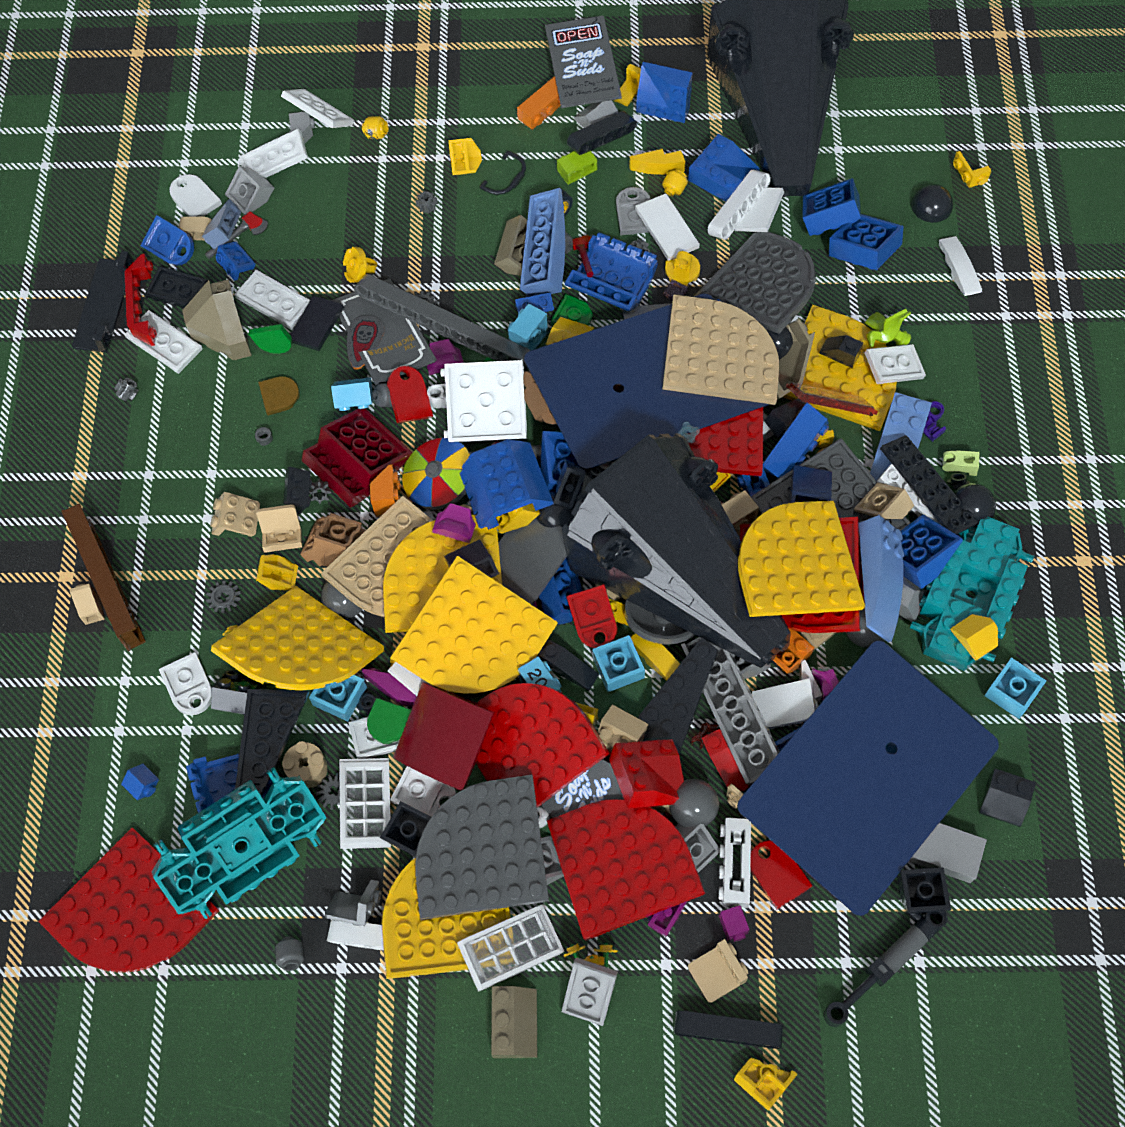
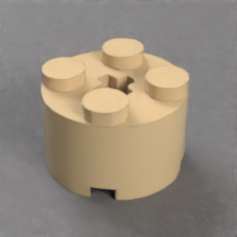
[282,742,327,788]

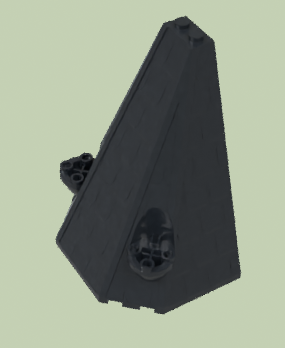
[707,0,854,197]
[562,433,791,668]

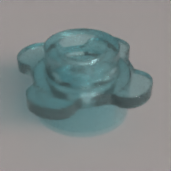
[678,422,700,444]

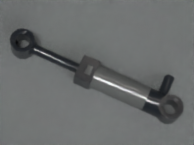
[824,911,948,1027]

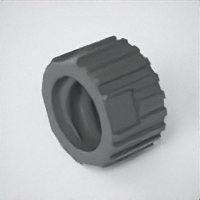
[255,427,273,446]

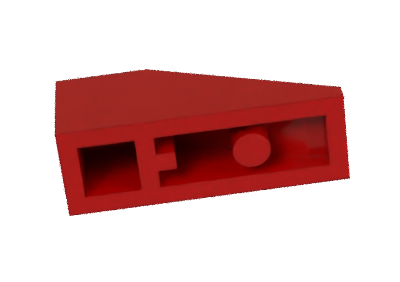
[702,729,750,792]

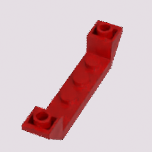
[125,254,157,346]

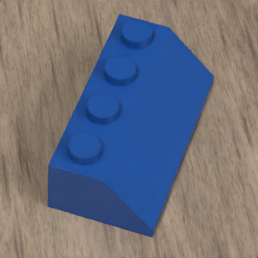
[763,403,829,480]
[539,557,583,624]

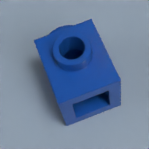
[121,764,159,800]

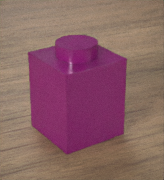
[719,905,749,942]

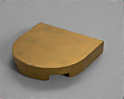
[258,377,300,416]

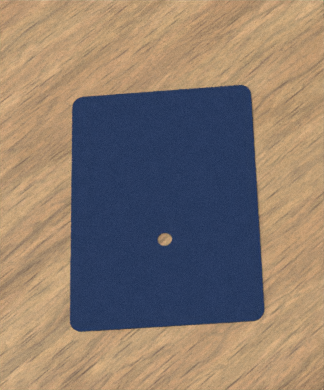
[524,294,769,469]
[737,641,999,916]

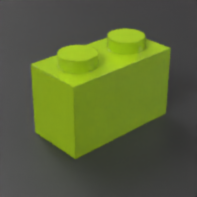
[557,151,597,185]

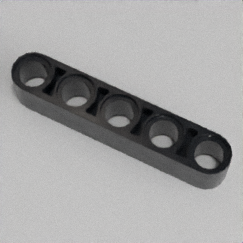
[567,111,637,155]
[674,1011,783,1049]

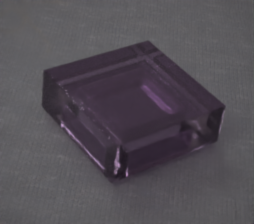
[663,280,688,300]

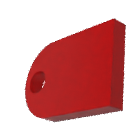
[387,366,433,424]
[566,585,617,648]
[750,841,812,910]

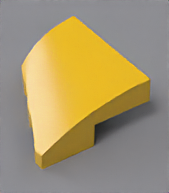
[734,1058,797,1111]

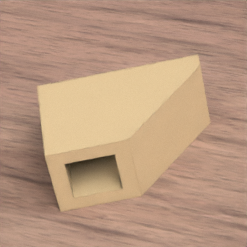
[70,584,105,625]

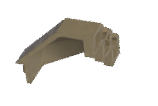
[182,279,252,360]
[777,318,815,399]

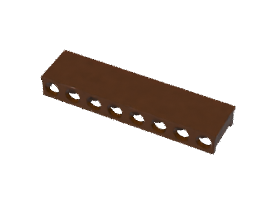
[61,503,146,651]

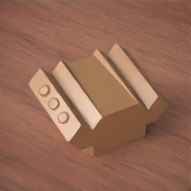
[523,371,557,425]
[300,513,366,567]

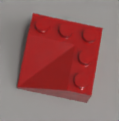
[609,739,684,808]

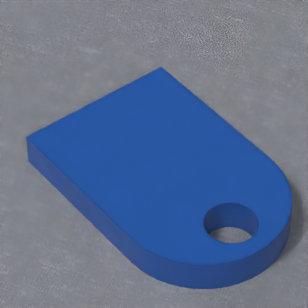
[141,215,194,266]

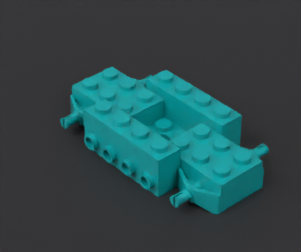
[909,517,1034,671]
[152,768,326,919]

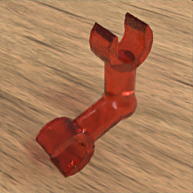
[691,723,720,750]

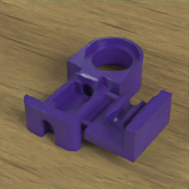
[923,401,946,442]

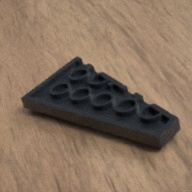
[637,638,718,754]
[235,689,310,796]

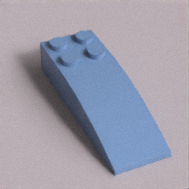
[520,188,565,297]
[870,392,932,481]
[859,515,904,642]

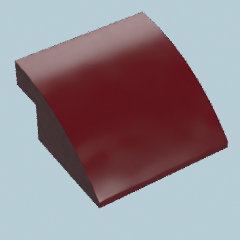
[302,408,413,508]
[393,682,495,791]

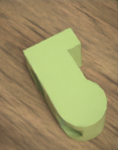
[942,451,979,476]

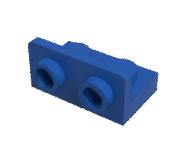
[216,241,255,281]
[515,292,554,314]

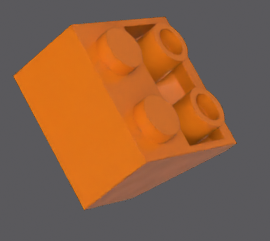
[370,465,401,518]
[773,629,815,674]

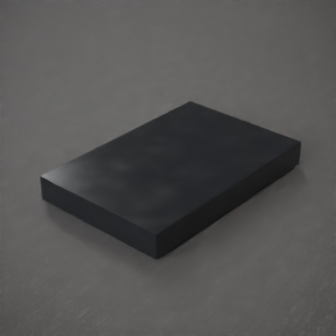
[145,266,208,308]
[290,296,345,351]

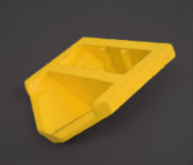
[448,138,482,175]
[256,554,298,590]
[950,614,998,661]

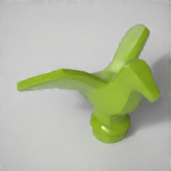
[865,309,911,348]

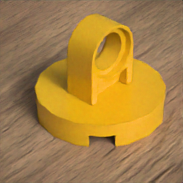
[343,247,378,283]
[665,251,700,286]

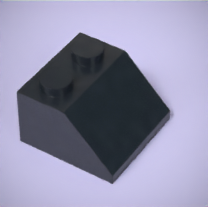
[979,769,1036,827]
[380,801,431,857]
[898,868,951,913]

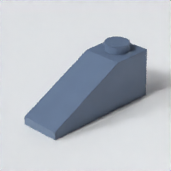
[202,199,241,249]

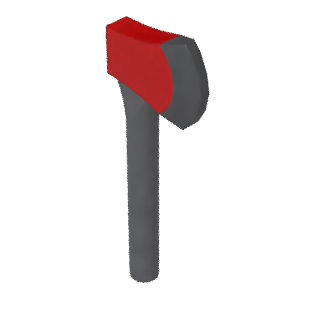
[205,212,268,259]

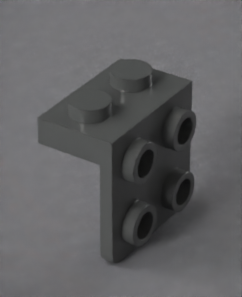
[325,880,381,926]

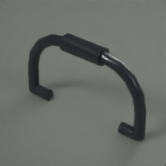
[480,151,526,195]

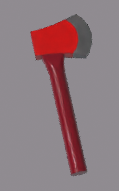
[573,234,594,278]

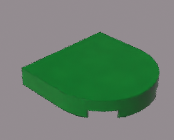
[550,294,592,326]
[248,324,292,354]
[367,698,411,744]

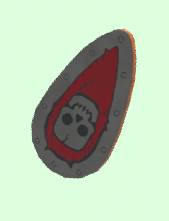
[347,315,384,369]

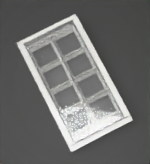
[339,758,391,849]
[457,904,564,992]

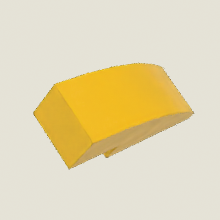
[629,149,685,175]
[631,633,680,681]

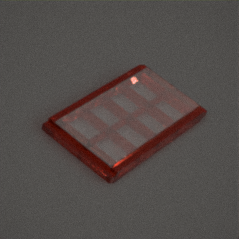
[786,382,878,416]

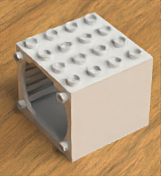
[441,360,527,442]

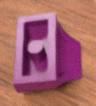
[427,339,464,375]
[432,503,476,543]
[812,668,839,702]
[646,901,688,937]

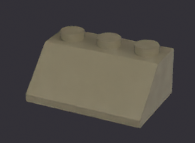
[494,215,527,276]
[492,986,537,1058]

